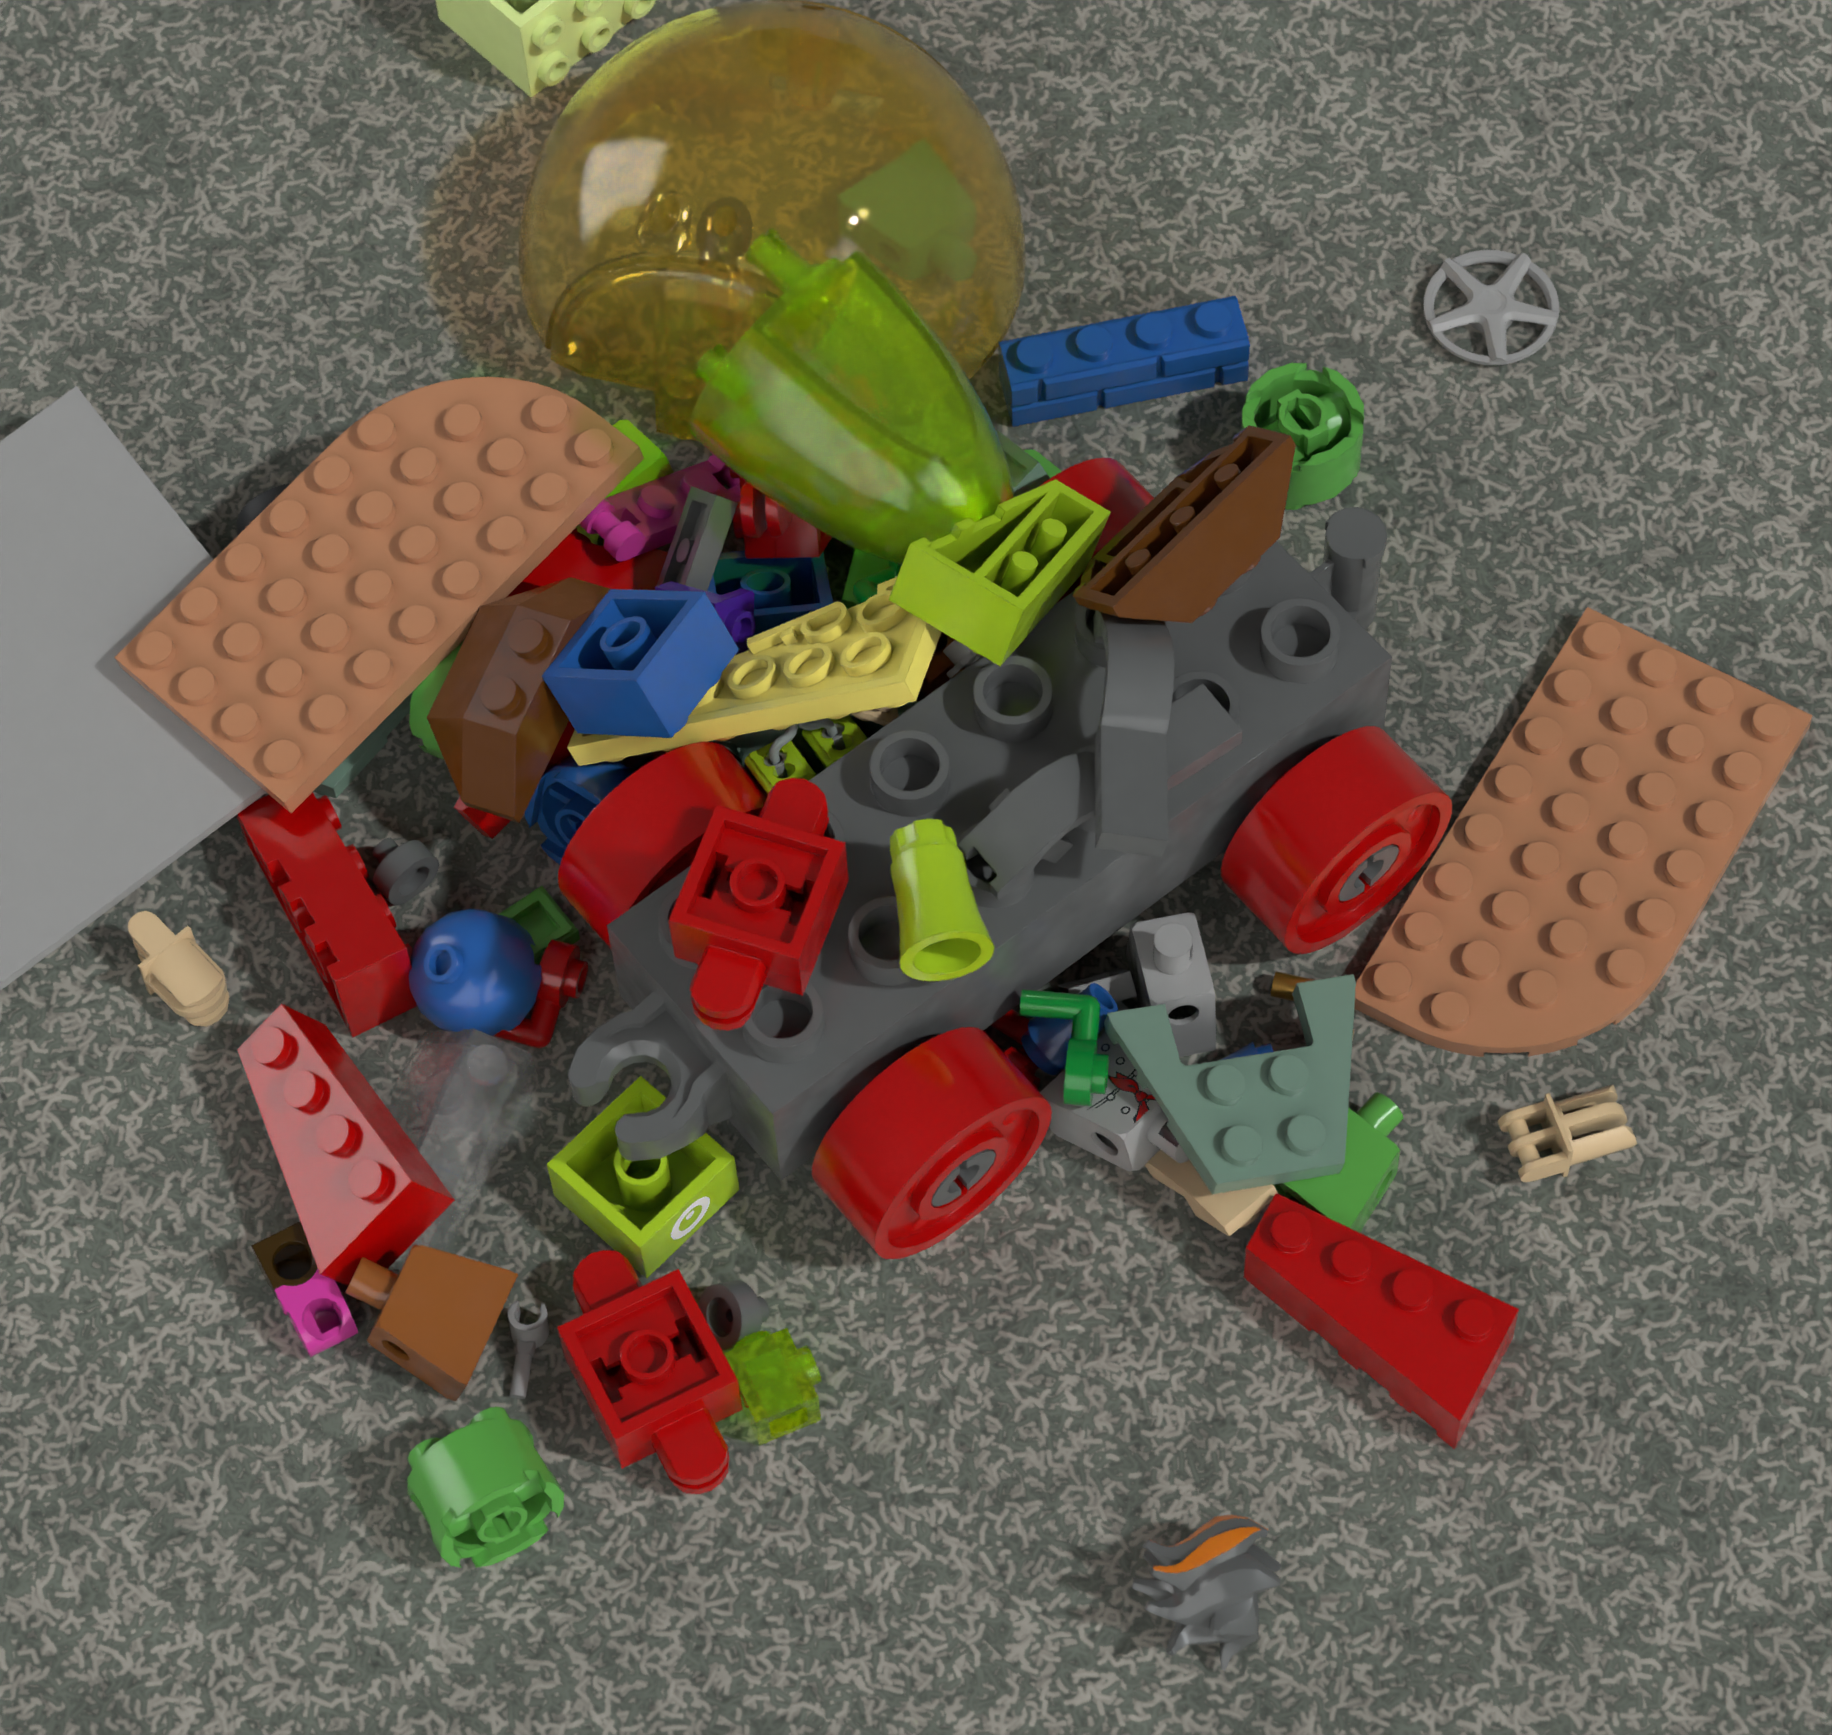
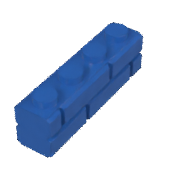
[998,296,1250,427]

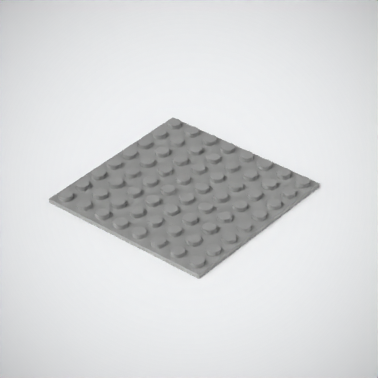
[0,386,266,991]

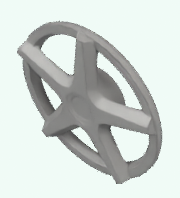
[1423,250,1559,365]

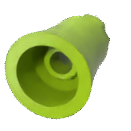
[889,819,994,981]

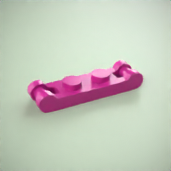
[579,446,740,562]

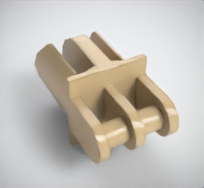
[128,911,230,1027]
[1497,1084,1637,1182]

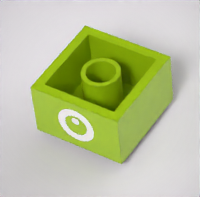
[547,1076,739,1279]

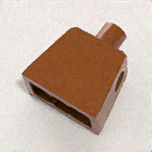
[345,1245,518,1401]

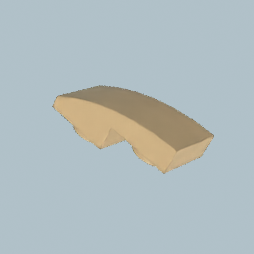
[1145,1150,1278,1236]

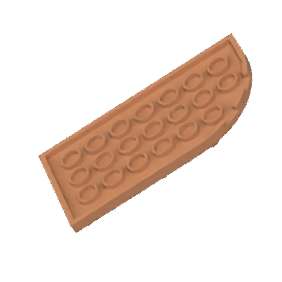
[114,377,644,813]
[1354,607,1813,1057]

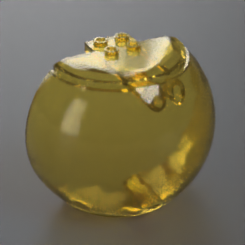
[518,0,1026,447]

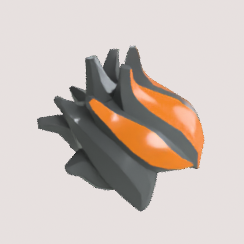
[1132,1515,1281,1670]

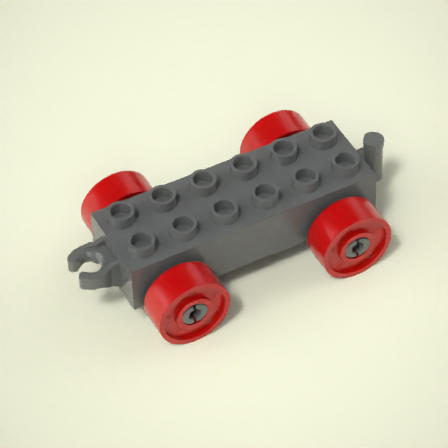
[558,458,1452,1259]

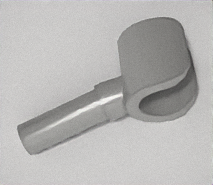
[508,1301,549,1399]

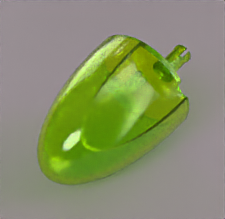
[690,228,1014,565]

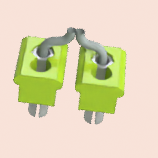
[744,714,868,794]

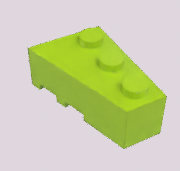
[889,479,1111,667]

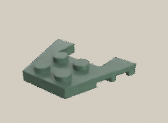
[1104,974,1356,1195]

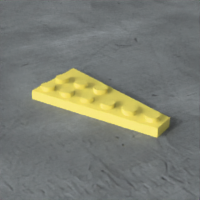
[567,577,941,766]

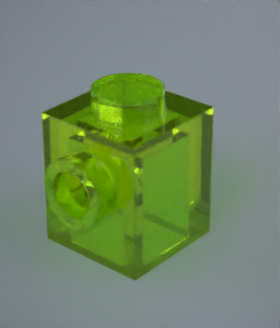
[725,1328,822,1446]

